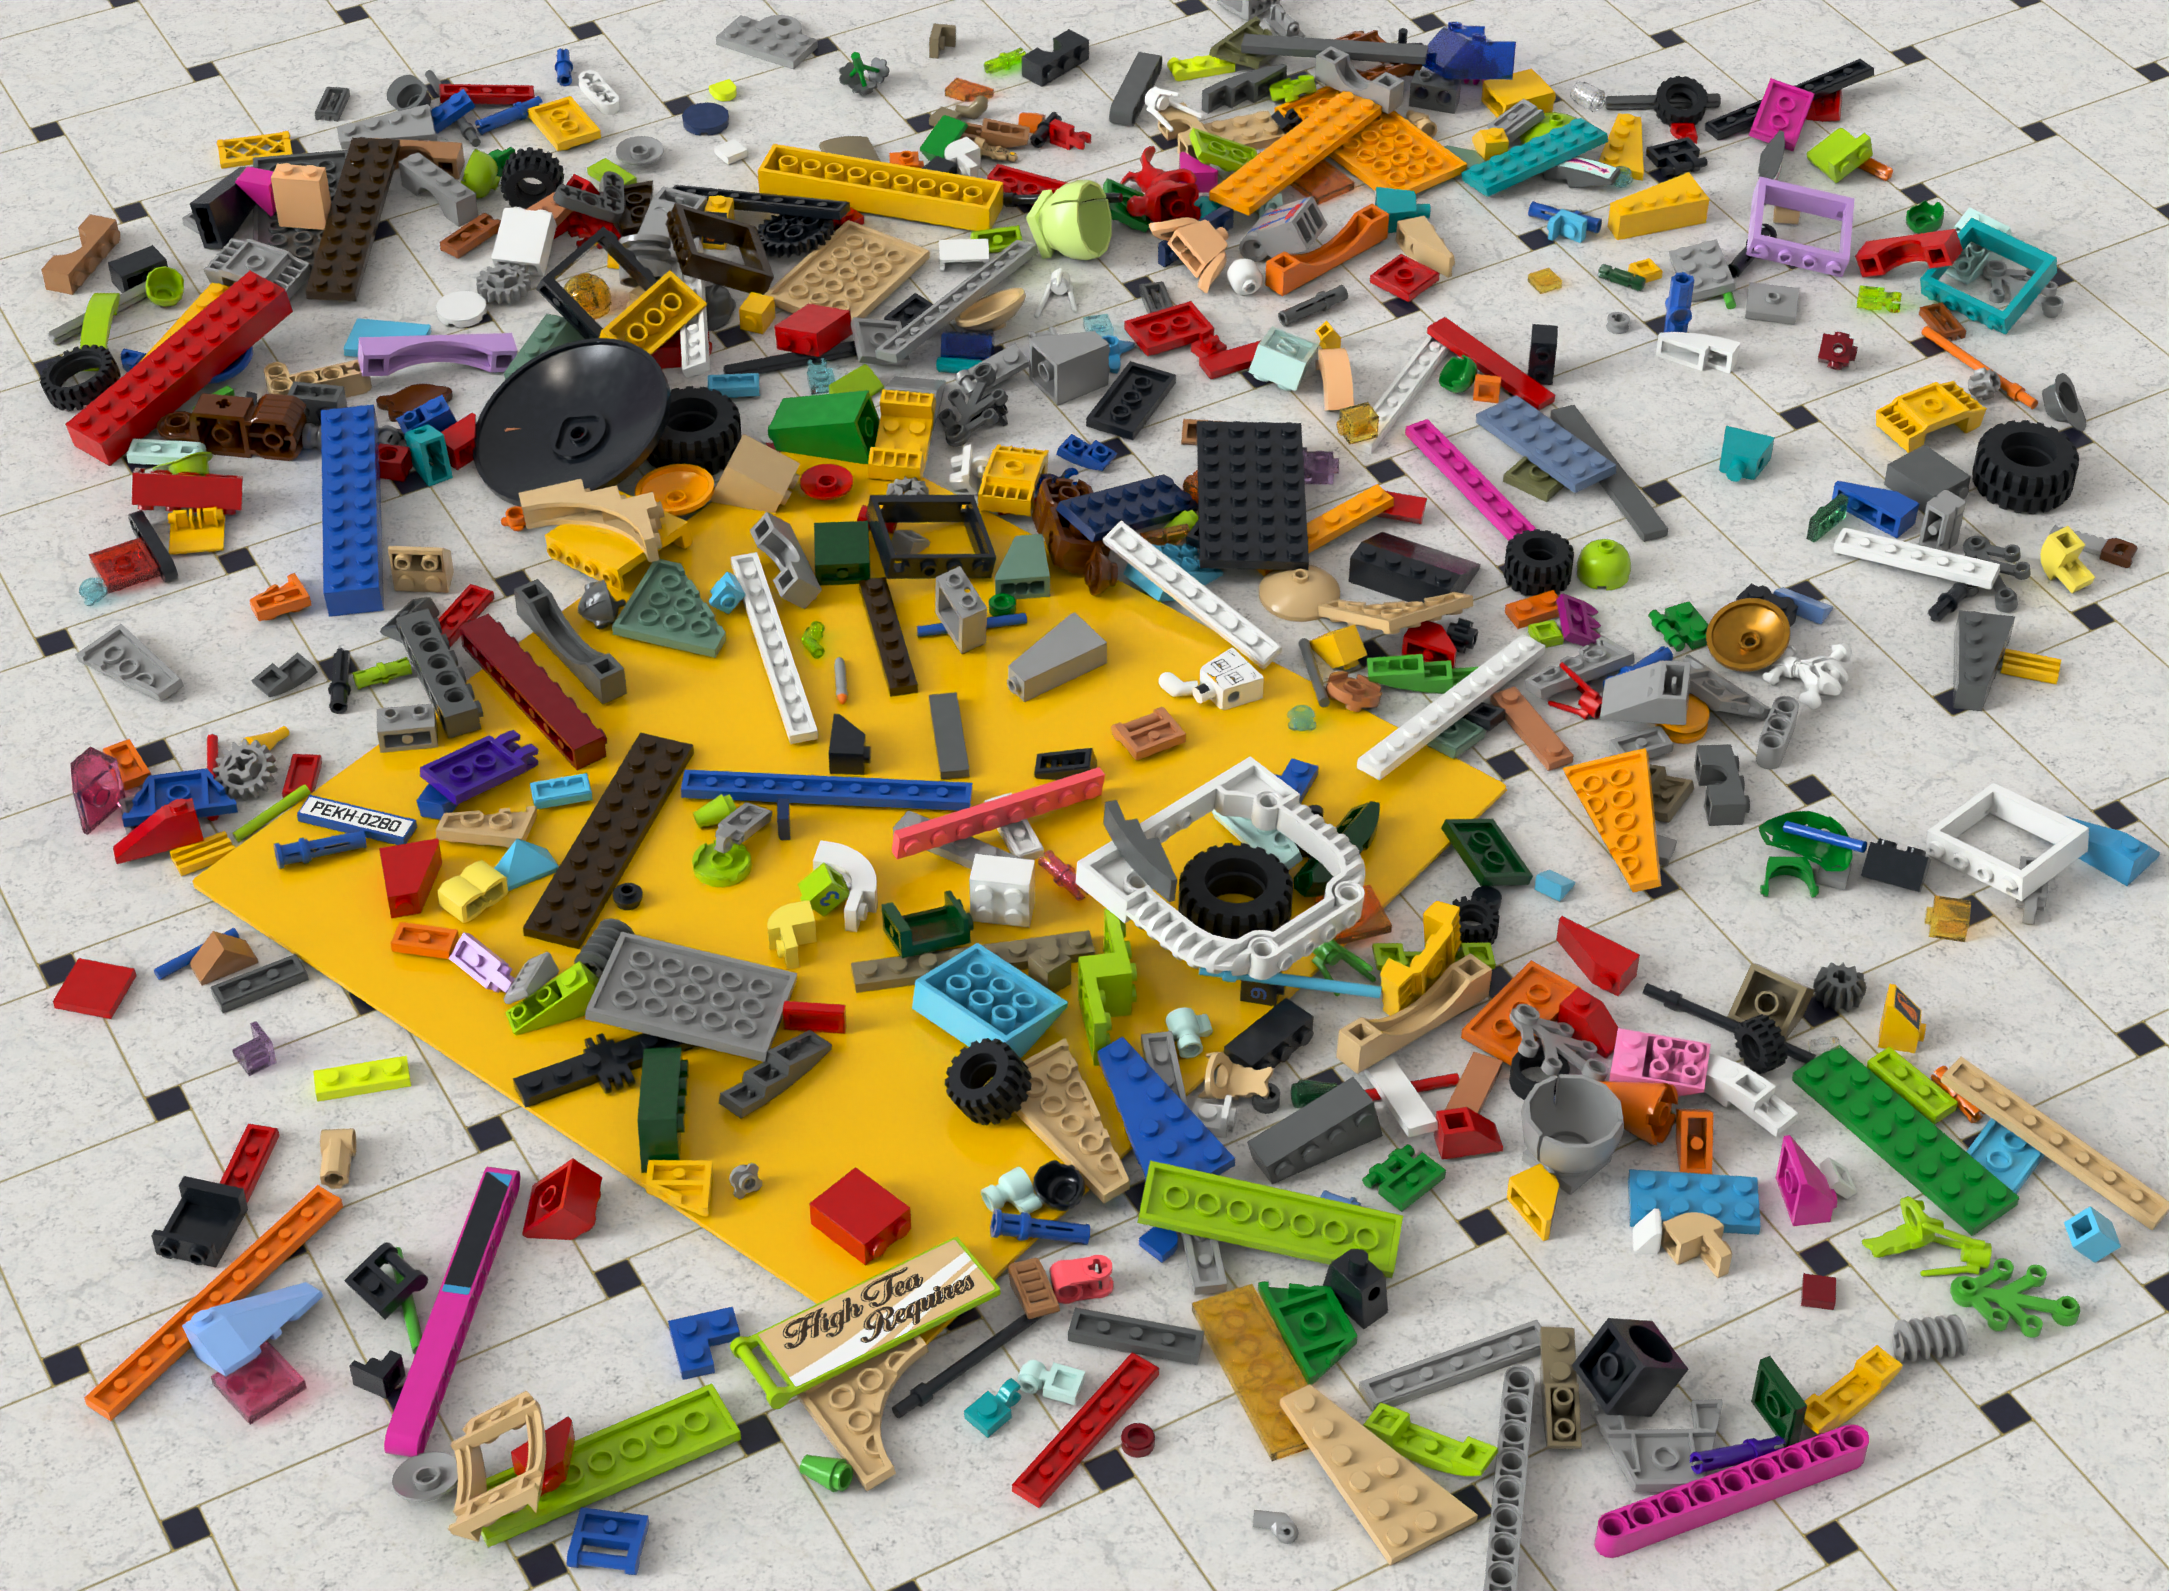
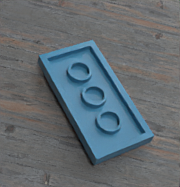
[1628,1169,1761,1235]

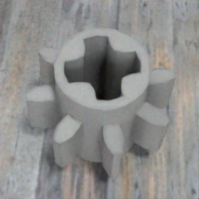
[1968,367,2001,401]

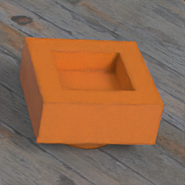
[1473,374,1501,403]

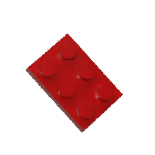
[1124,301,1215,357]

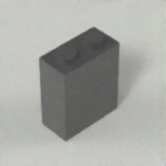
[1884,445,1971,513]

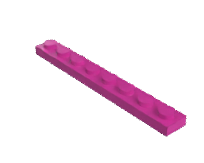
[1405,419,1536,541]

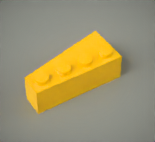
[1607,172,1709,240]

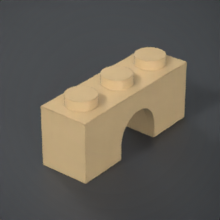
[1158,102,1209,159]

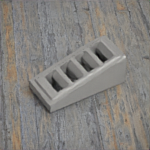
[503,952,559,1004]

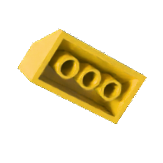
[599,270,707,355]

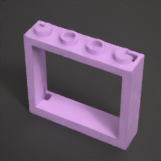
[1746,177,1854,277]

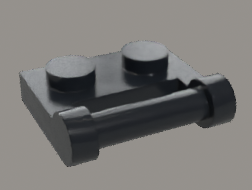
[344,1242,428,1320]

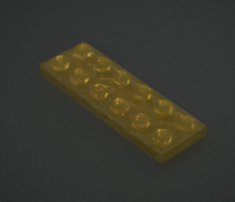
[1192,1284,1310,1461]

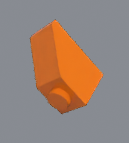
[1676,1109,1713,1174]

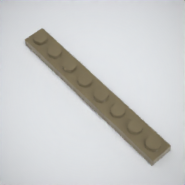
[851,930,1095,993]

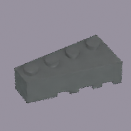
[1953,610,2015,712]
[1247,1077,1383,1184]

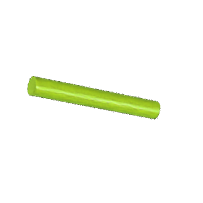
[232,784,311,842]

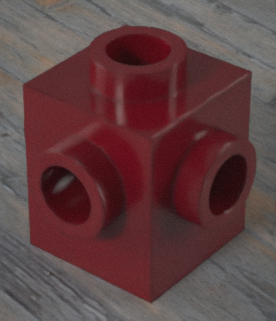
[1818,332,1858,370]

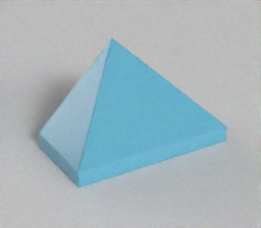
[494,839,559,891]

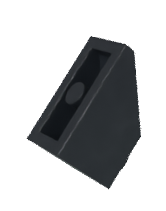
[828,714,871,775]

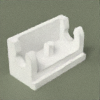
[939,239,989,271]

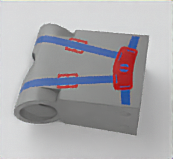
[1239,196,1328,262]

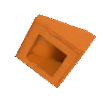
[1018,112,1046,133]

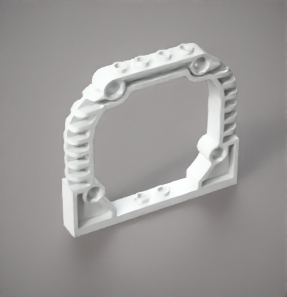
[1076,756,1365,980]

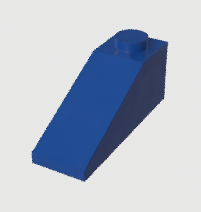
[1831,481,1919,539]

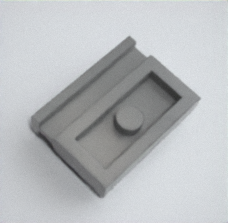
[1487,99,1545,144]

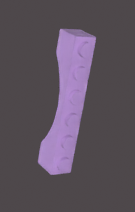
[358,333,517,376]

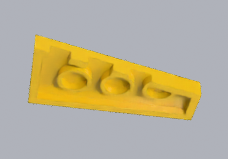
[1599,113,1644,181]

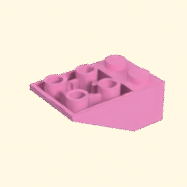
[1609,1028,1711,1097]

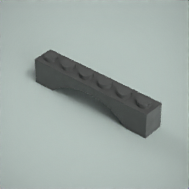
[514,579,627,704]

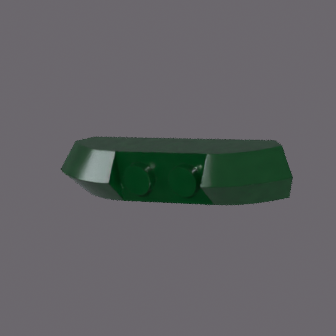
[1293,801,1380,897]

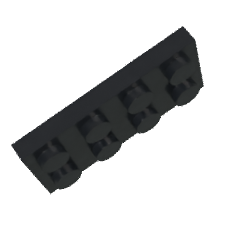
[1086,361,1176,440]

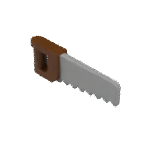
[2049,525,2138,568]

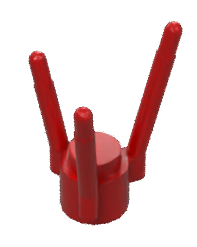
[1548,662,1603,720]

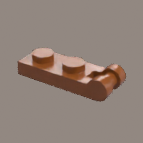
[440,213,501,259]

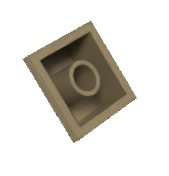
[1727,963,1815,1040]

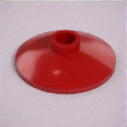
[800,464,853,500]

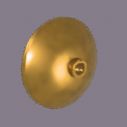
[1706,598,1790,672]

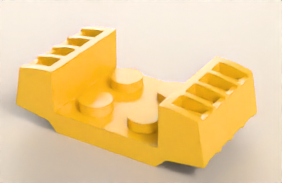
[1876,381,1987,453]
[868,389,936,481]
[978,444,1049,517]
[1380,901,1461,1016]

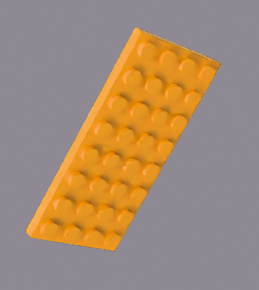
[1275,86,1467,194]

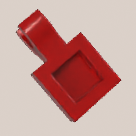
[1050,119,1091,150]

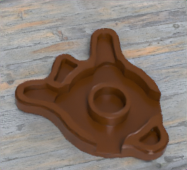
[376,384,453,422]

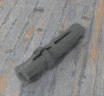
[1278,285,1348,326]

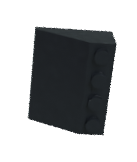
[1349,532,1481,615]

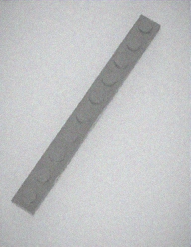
[875,240,1038,364]
[1141,1031,1227,1295]

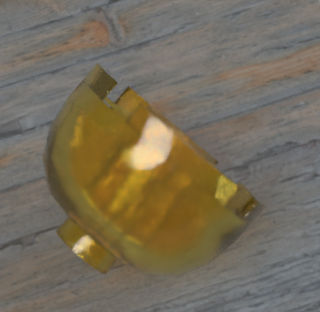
[564,273,612,319]

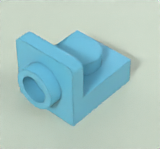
[1547,209,1587,243]
[709,571,746,614]

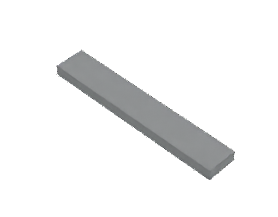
[1359,1320,1542,1412]

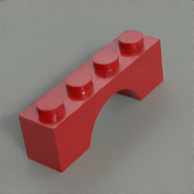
[1855,229,1963,277]

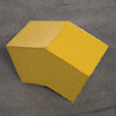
[1315,320,1341,349]

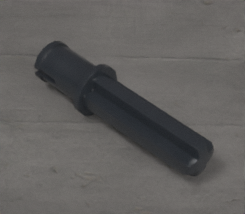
[328,648,351,714]

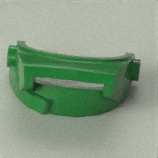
[1760,856,1819,897]

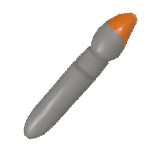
[834,657,848,705]

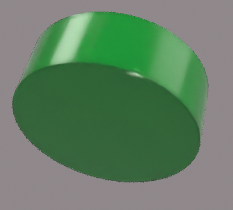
[989,593,1016,617]

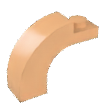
[1315,348,1354,411]

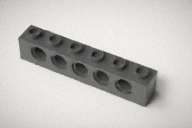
[396,608,483,739]

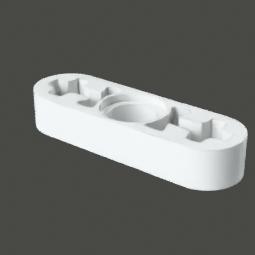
[578,70,620,115]

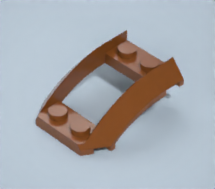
[1336,30,1422,81]

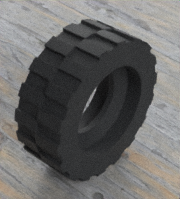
[1654,76,1708,127]

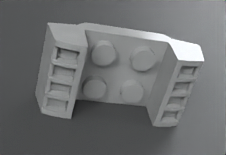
[203,238,310,300]

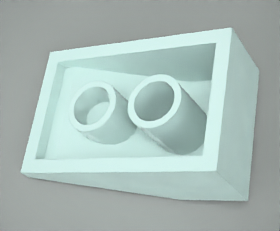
[1248,326,1319,391]

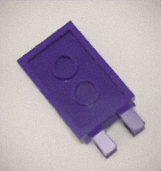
[420,730,538,805]

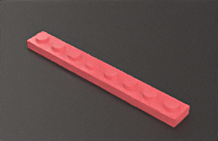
[892,767,1105,859]

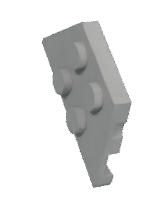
[1683,654,1771,719]

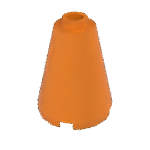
[1598,1081,1678,1145]

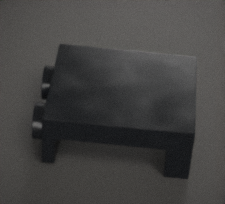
[151,1176,248,1268]

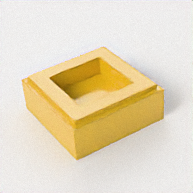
[1628,258,1663,283]

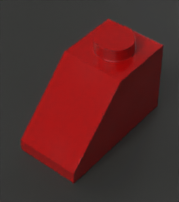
[1402,621,1457,668]
[1557,987,1619,1059]
[511,1416,575,1497]

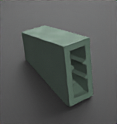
[995,534,1050,599]

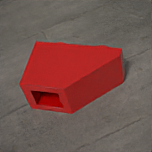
[441,413,477,470]
[1434,1107,1503,1160]

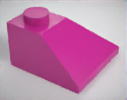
[1775,1135,1837,1226]

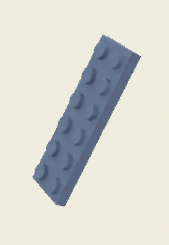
[1476,395,1616,493]

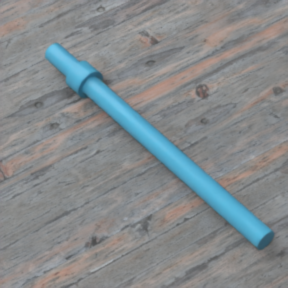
[1199,967,1381,998]

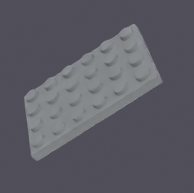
[585,932,798,1062]

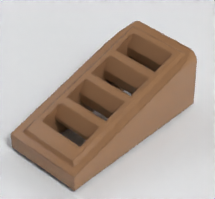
[1008,1258,1060,1319]

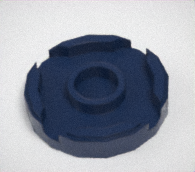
[682,102,729,135]

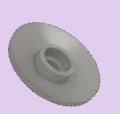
[616,136,664,166]
[392,1452,458,1502]

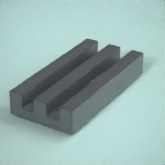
[315,87,350,121]
[1139,281,1173,314]

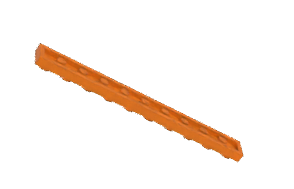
[84,1185,343,1421]

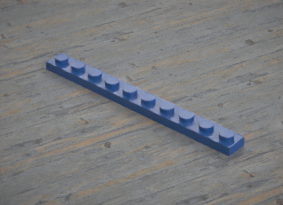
[681,769,973,811]

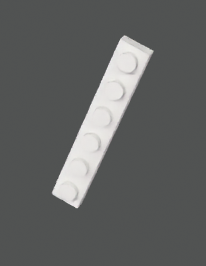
[1834,527,2000,590]

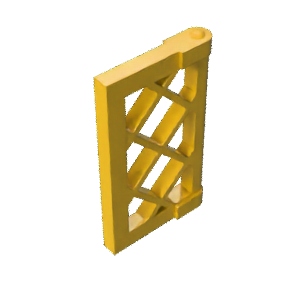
[216,130,292,169]

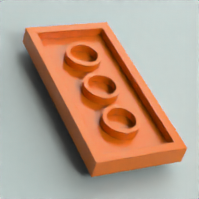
[1461,960,1581,1066]

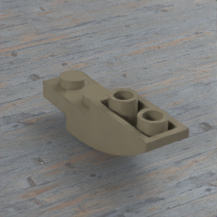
[1540,1327,1582,1449]

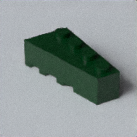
[637,1047,689,1173]

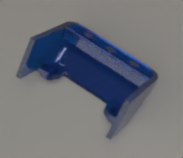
[1422,22,1516,80]

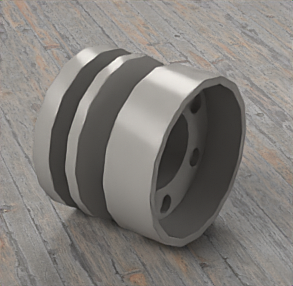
[619,234,672,288]

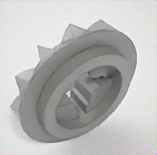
[886,476,929,495]

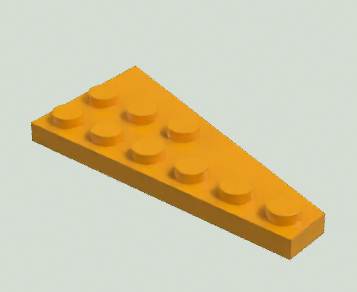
[1563,748,1662,893]

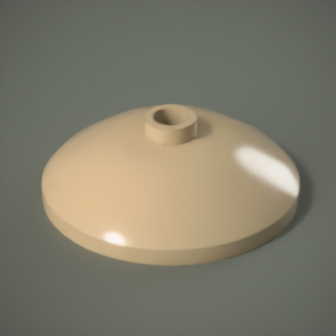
[955,288,1026,331]
[1259,565,1340,622]

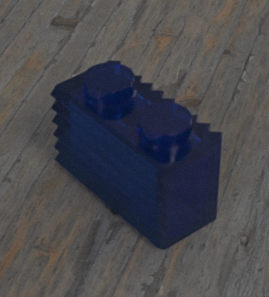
[940,330,995,359]

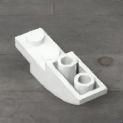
[1704,1054,1798,1137]

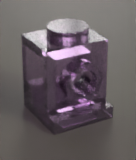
[1303,447,1339,485]

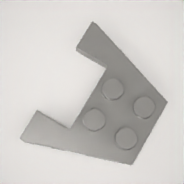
[1590,1399,1723,1492]

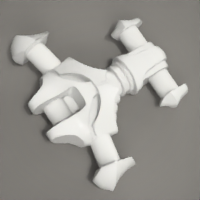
[1763,643,1852,710]

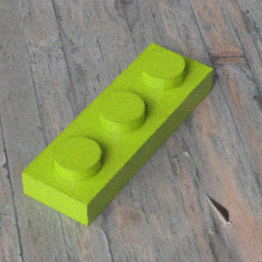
[1867,1047,1958,1125]

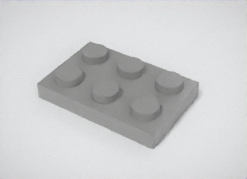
[1669,239,1736,302]

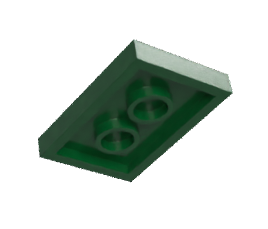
[1441,819,1533,886]

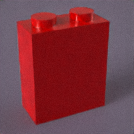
[774,303,852,357]
[809,1167,911,1265]

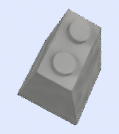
[1029,331,1110,406]

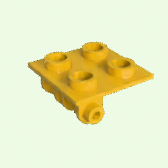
[168,507,225,555]

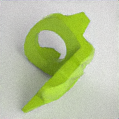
[1861,1196,1944,1258]

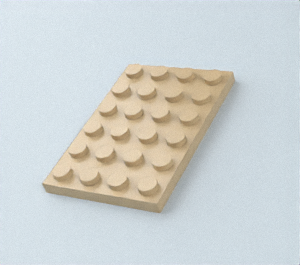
[764,220,930,321]

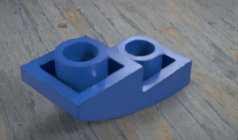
[1056,434,1117,471]

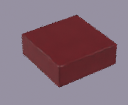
[1801,1273,1836,1310]

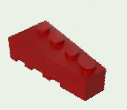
[132,468,243,515]

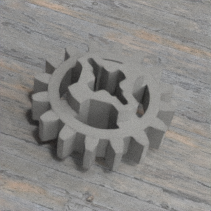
[476,263,531,304]
[213,739,278,801]

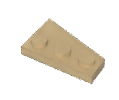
[436,806,537,848]

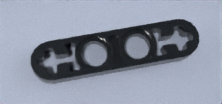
[128,510,178,582]

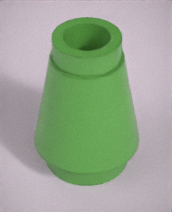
[800,1454,853,1492]

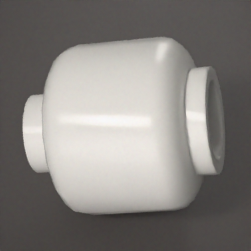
[1227,258,1263,295]

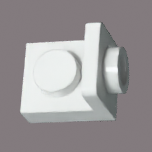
[1192,1095,1237,1138]

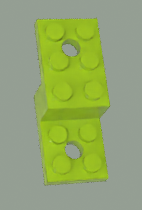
[1078,909,1137,1066]

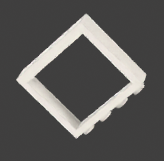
[1926,783,2089,901]

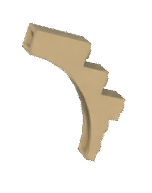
[518,479,665,562]

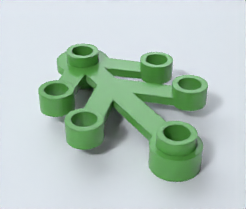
[1950,1258,2080,1338]

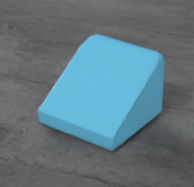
[1534,870,1575,902]

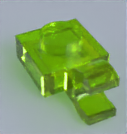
[1856,285,1902,313]

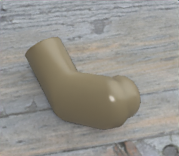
[955,95,988,119]

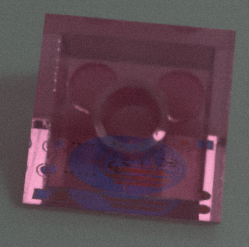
[70,746,126,835]

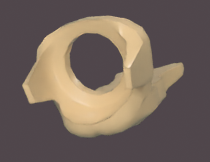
[1198,1052,1274,1100]

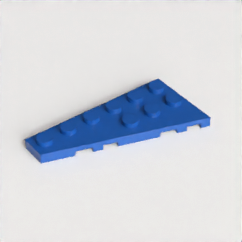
[1097,1037,1235,1181]

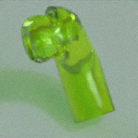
[801,621,825,659]

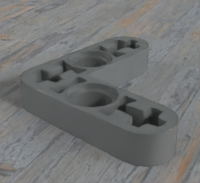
[553,171,624,223]

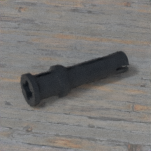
[1728,224,1777,278]

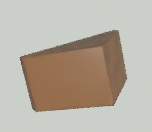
[189,931,258,986]

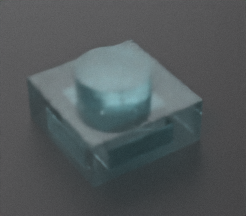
[1083,314,1114,337]

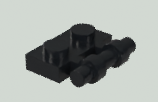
[1646,137,1708,177]

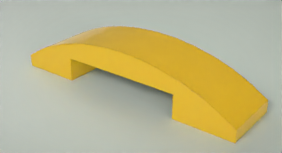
[1803,1345,1903,1434]

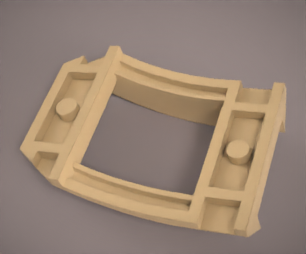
[448,1391,546,1542]

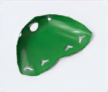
[1759,811,1853,871]

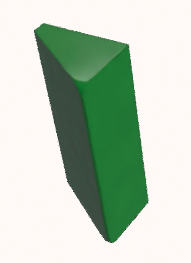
[920,115,968,161]

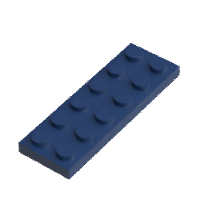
[1056,474,1198,542]

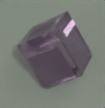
[232,1021,277,1076]

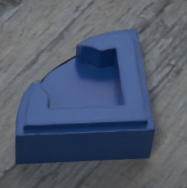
[121,348,146,372]

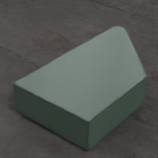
[1444,145,1485,170]

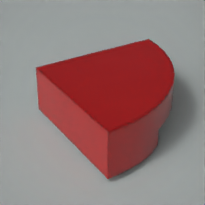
[1670,123,1698,144]

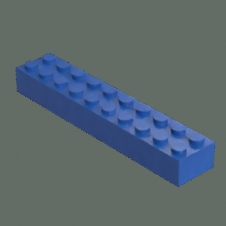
[321,405,384,617]

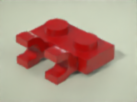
[567,214,621,249]

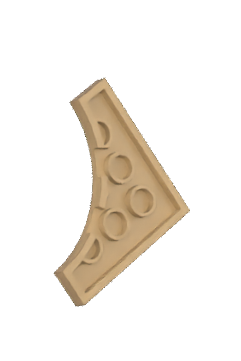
[1318,592,1473,634]
[797,1335,929,1491]

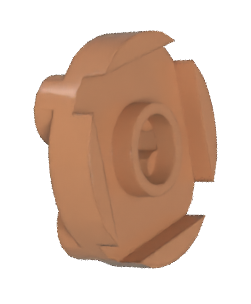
[1326,671,1382,712]

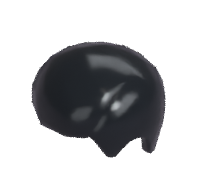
[1033,1160,1085,1211]

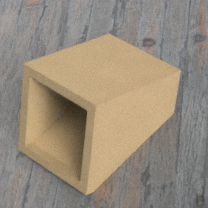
[710,434,800,513]

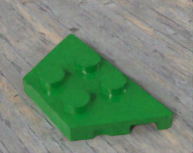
[1258,1281,1358,1385]

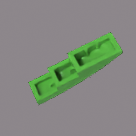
[1367,654,1478,694]

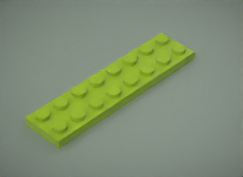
[1137,1161,1403,1278]
[481,1383,741,1548]

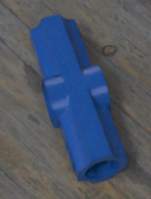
[1664,272,1694,333]

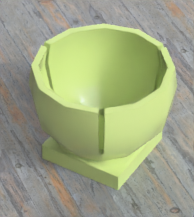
[1026,180,1112,260]

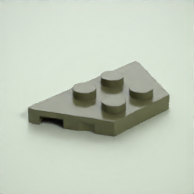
[1209,16,1277,69]

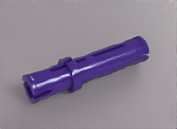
[1690,1436,1786,1474]

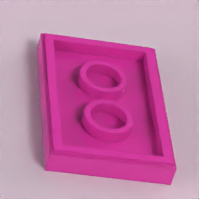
[1748,78,1815,151]

